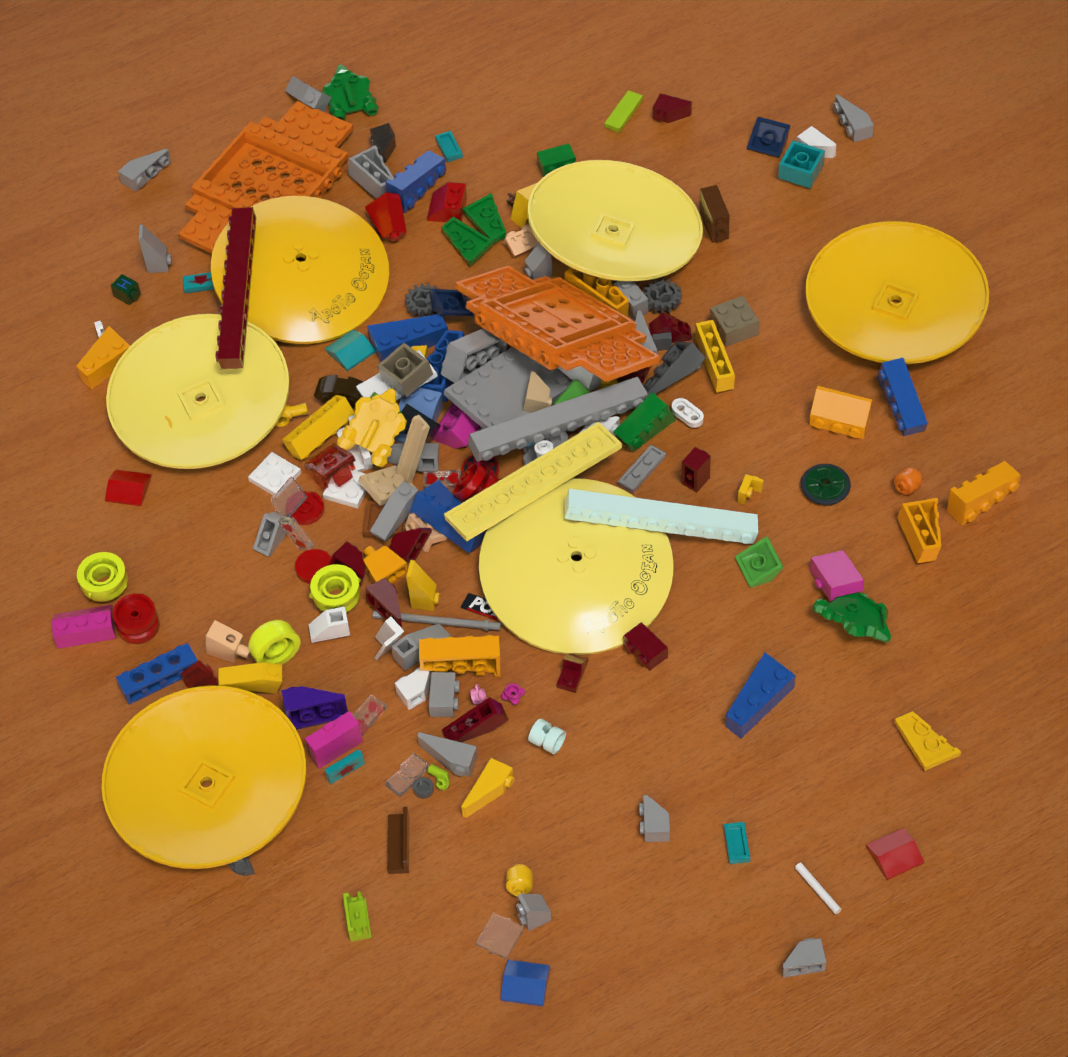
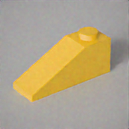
[406,560,441,611]
[218,662,282,694]
[461,758,515,818]

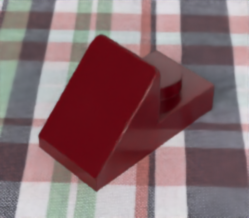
[557,654,589,693]

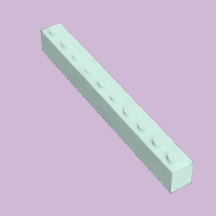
[565,489,758,544]

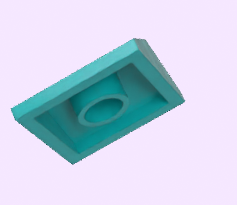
[325,330,376,372]

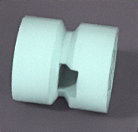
[528,718,566,754]

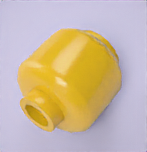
[506,864,533,896]

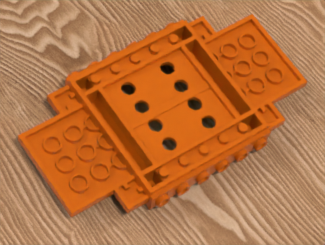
[178,101,354,253]
[455,265,660,382]

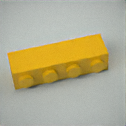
[695,320,735,393]
[282,395,355,460]

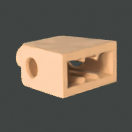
[206,620,250,663]

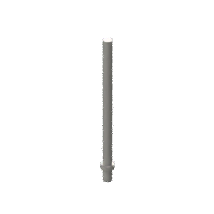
[373,610,501,631]

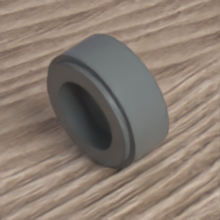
[413,777,434,799]

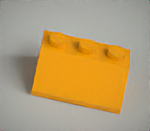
[810,386,872,439]

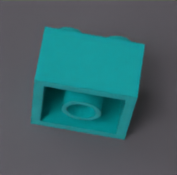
[778,140,825,189]

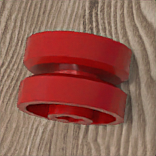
[452,462,500,501]
[112,593,160,644]

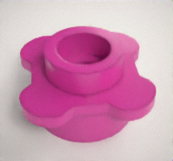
[501,683,525,705]

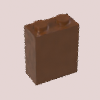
[700,185,730,243]

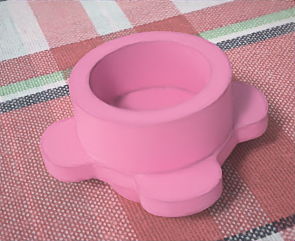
[470,684,487,705]

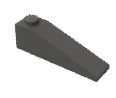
[643,341,706,397]

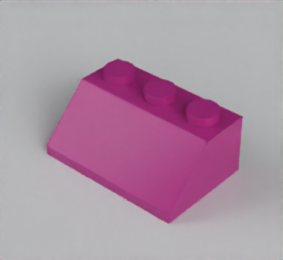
[432,403,481,449]
[52,605,116,649]

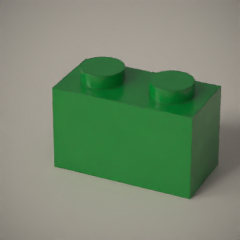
[537,143,576,177]

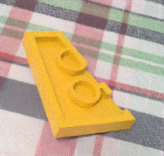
[894,711,961,771]

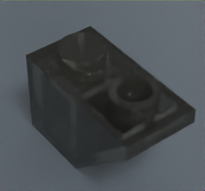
[368,123,396,163]

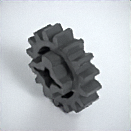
[644,278,682,313]
[405,283,437,317]

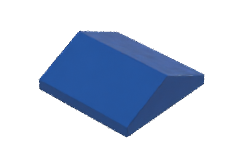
[501,960,550,1007]

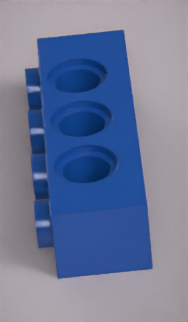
[116,643,201,705]

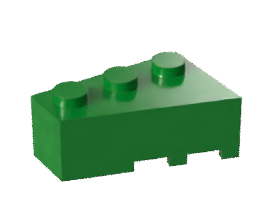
[613,392,676,452]

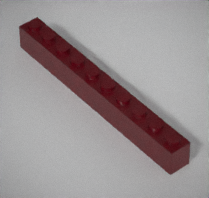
[216,207,257,369]

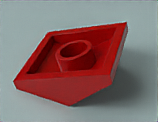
[105,469,152,506]
[866,828,924,880]

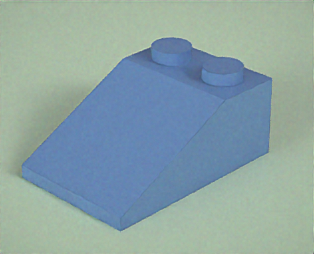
[394,387,443,443]

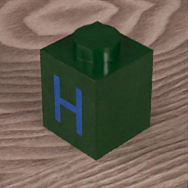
[110,274,141,305]

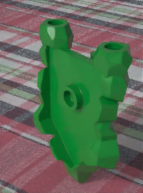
[322,64,379,120]
[812,592,891,642]

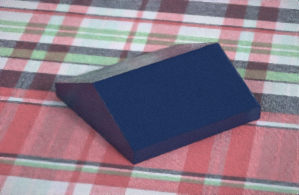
[747,116,790,158]
[429,289,474,316]

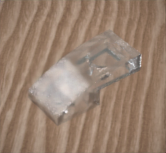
[385,754,429,797]

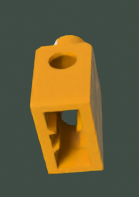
[363,546,408,584]

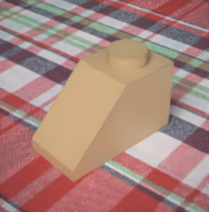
[523,371,552,412]

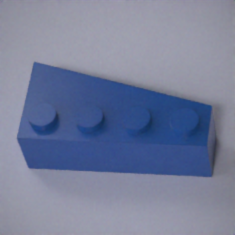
[385,150,446,213]
[367,314,448,362]
[410,480,486,553]

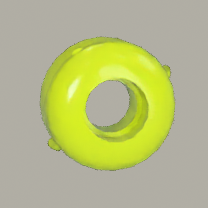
[77,552,128,602]
[309,564,361,612]
[248,620,301,665]

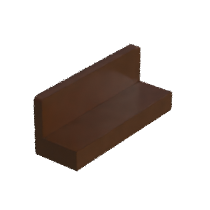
[387,807,409,874]

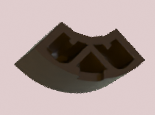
[314,375,363,408]

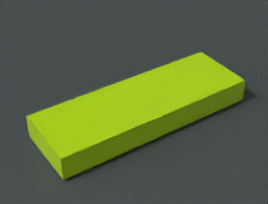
[604,90,643,133]

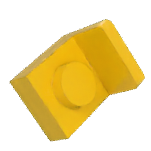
[737,474,764,505]

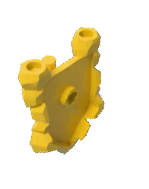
[337,389,407,468]

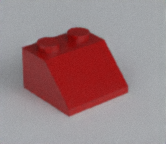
[427,182,467,222]

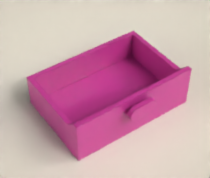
[810,550,864,601]
[305,711,363,769]

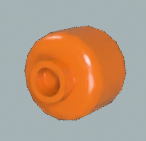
[894,467,923,495]

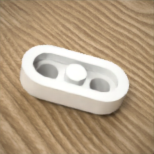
[671,398,704,428]

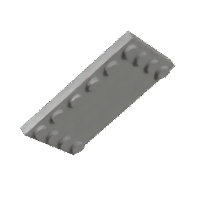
[444,347,572,429]

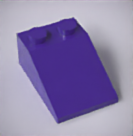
[281,686,348,730]

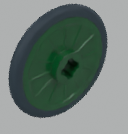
[801,464,851,505]

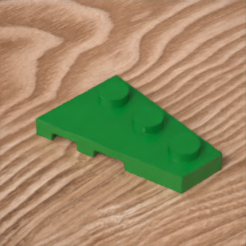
[463,193,507,244]
[442,217,493,266]

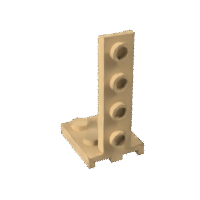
[358,415,430,506]

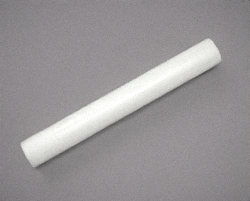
[795,862,842,915]

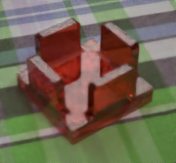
[304,443,356,489]

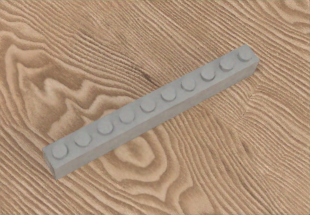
[467,377,648,462]

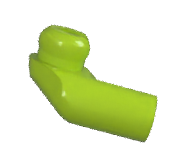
[428,764,450,790]

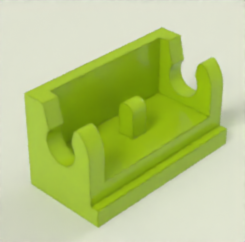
[343,892,372,942]

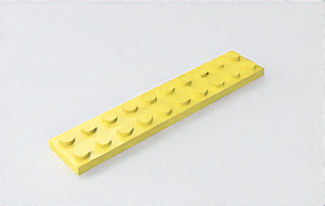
[444,422,622,541]

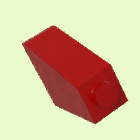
[365,192,407,241]

